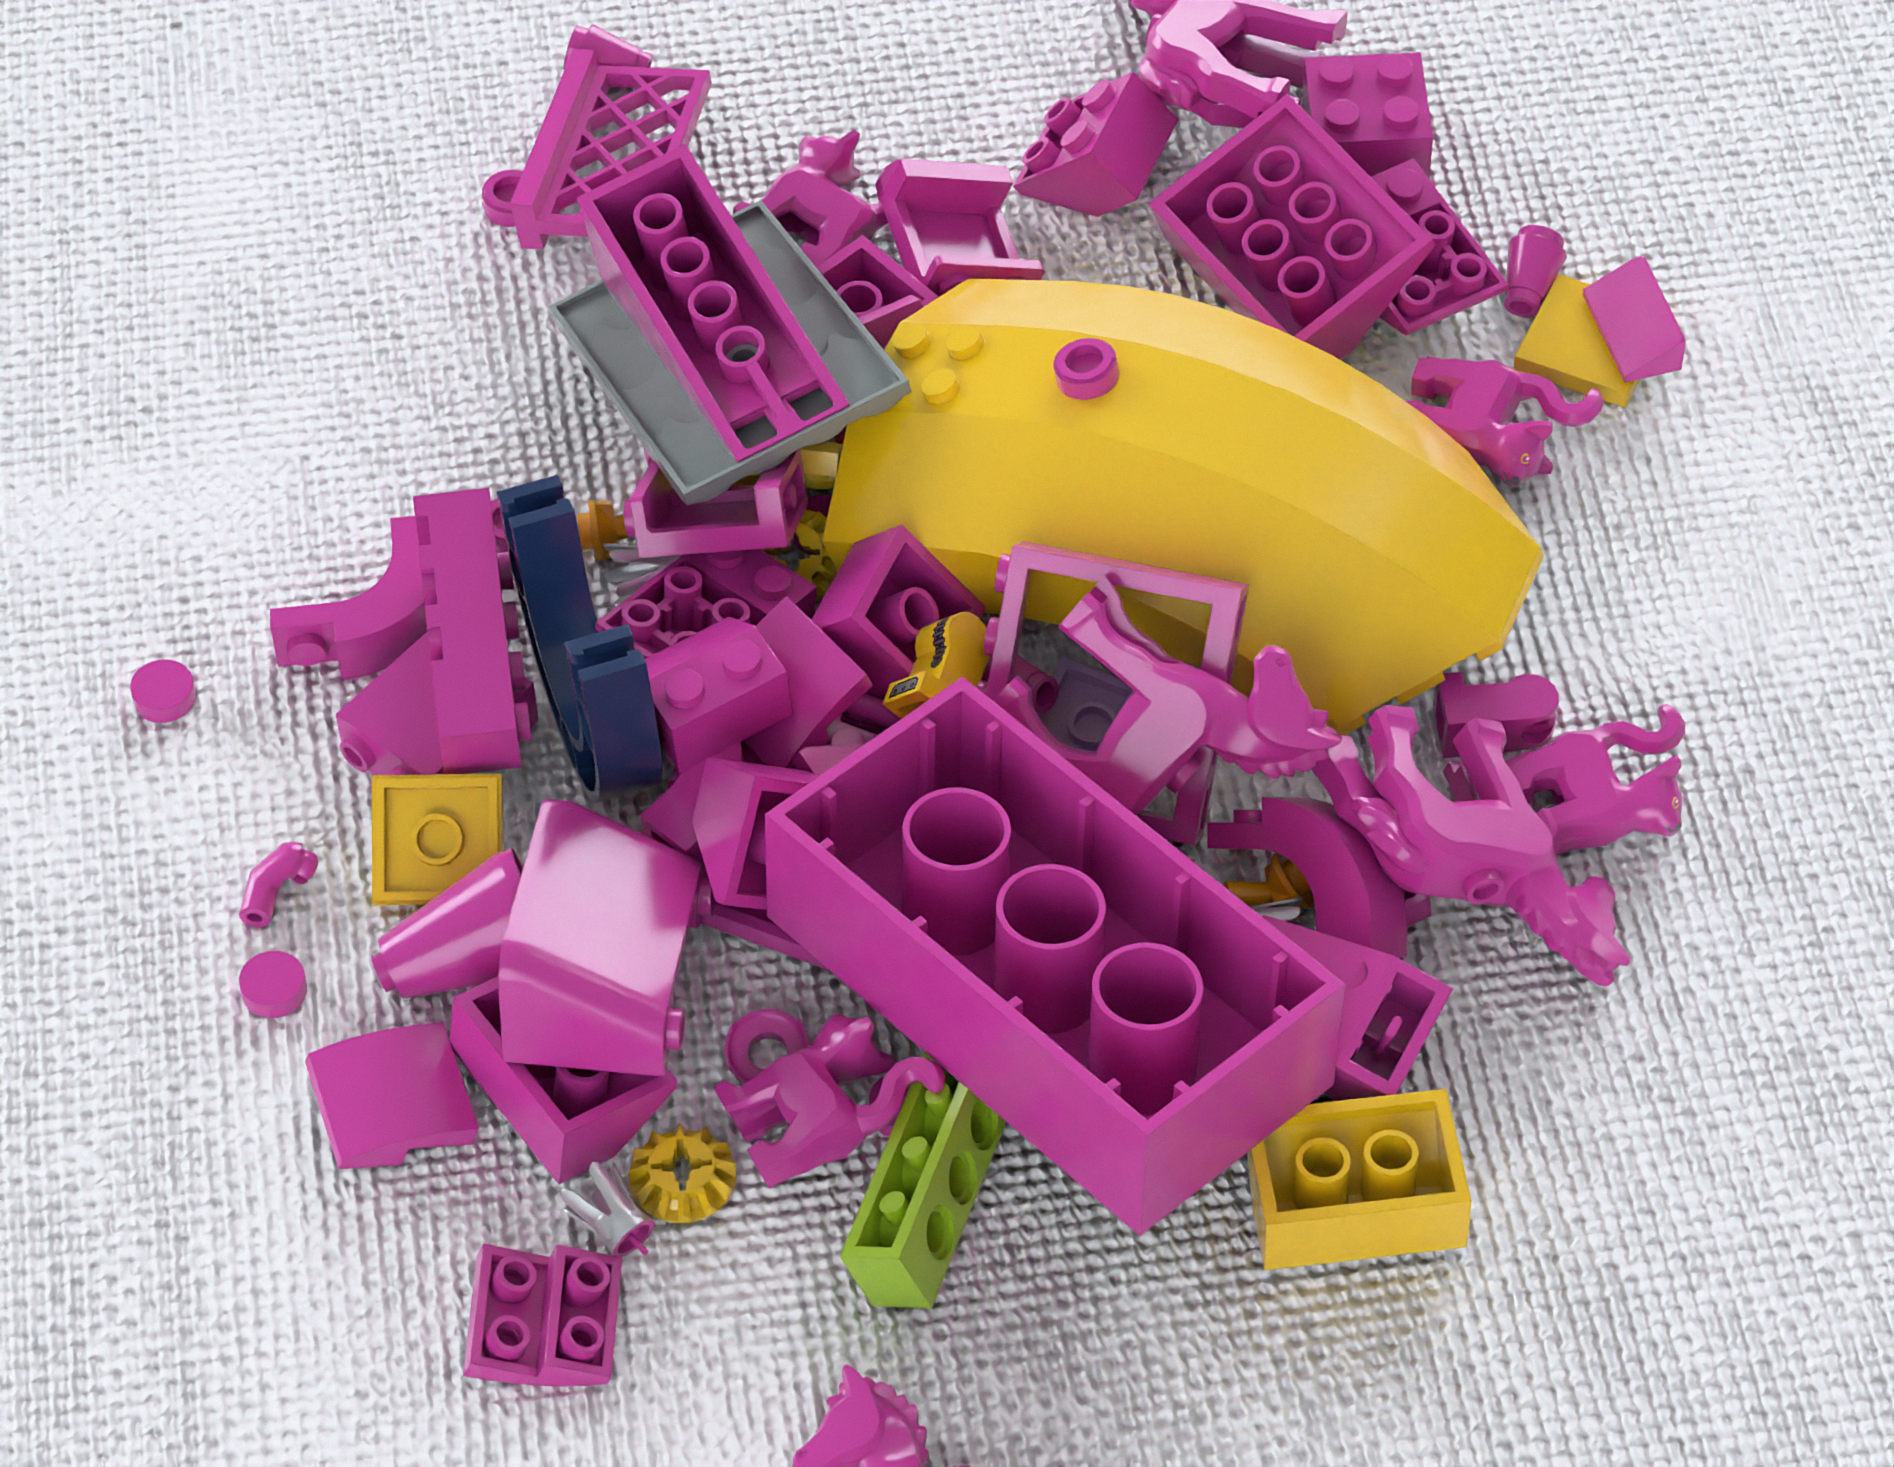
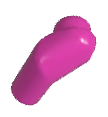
[239,842,318,927]

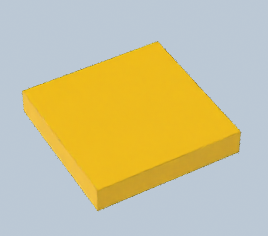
[1513,273,1641,408]
[372,774,504,907]

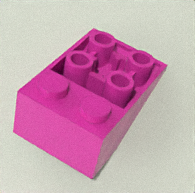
[1371,158,1509,336]
[595,549,817,659]
[1262,915,1453,1101]

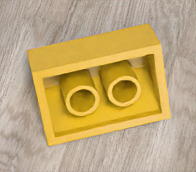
[1247,1089,1472,1271]

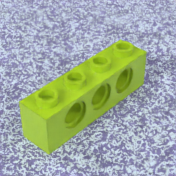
[839,1052,1006,1309]

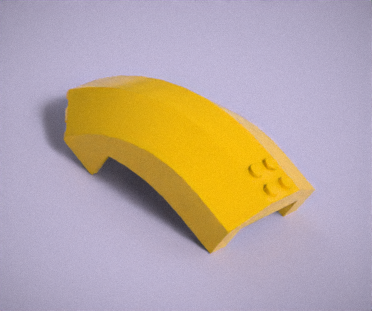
[822,279,1544,736]

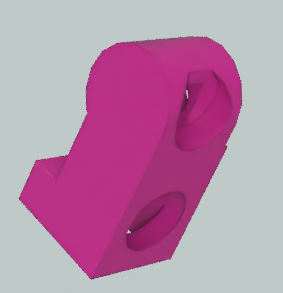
[1432,672,1559,759]

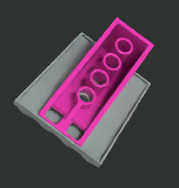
[548,144,911,506]

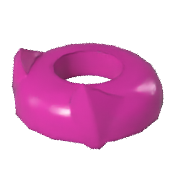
[724,1008,810,1084]

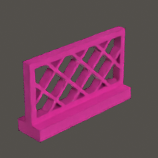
[510,49,712,250]

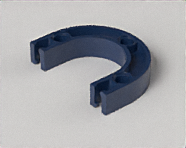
[496,475,662,803]

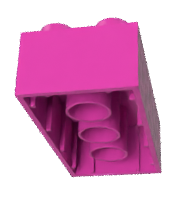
[765,677,1345,1236]

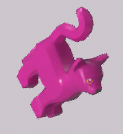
[733,130,910,267]
[1406,356,1604,486]
[1505,704,1686,859]
[713,1014,945,1189]

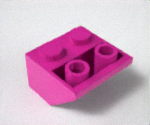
[1013,72,1179,217]

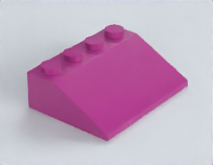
[1148,93,1435,360]

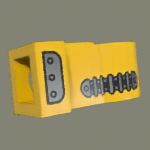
[882,612,989,719]

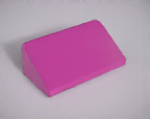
[1583,255,1686,383]

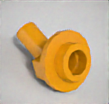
[577,500,629,561]
[1223,853,1314,910]

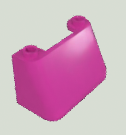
[498,799,716,1077]

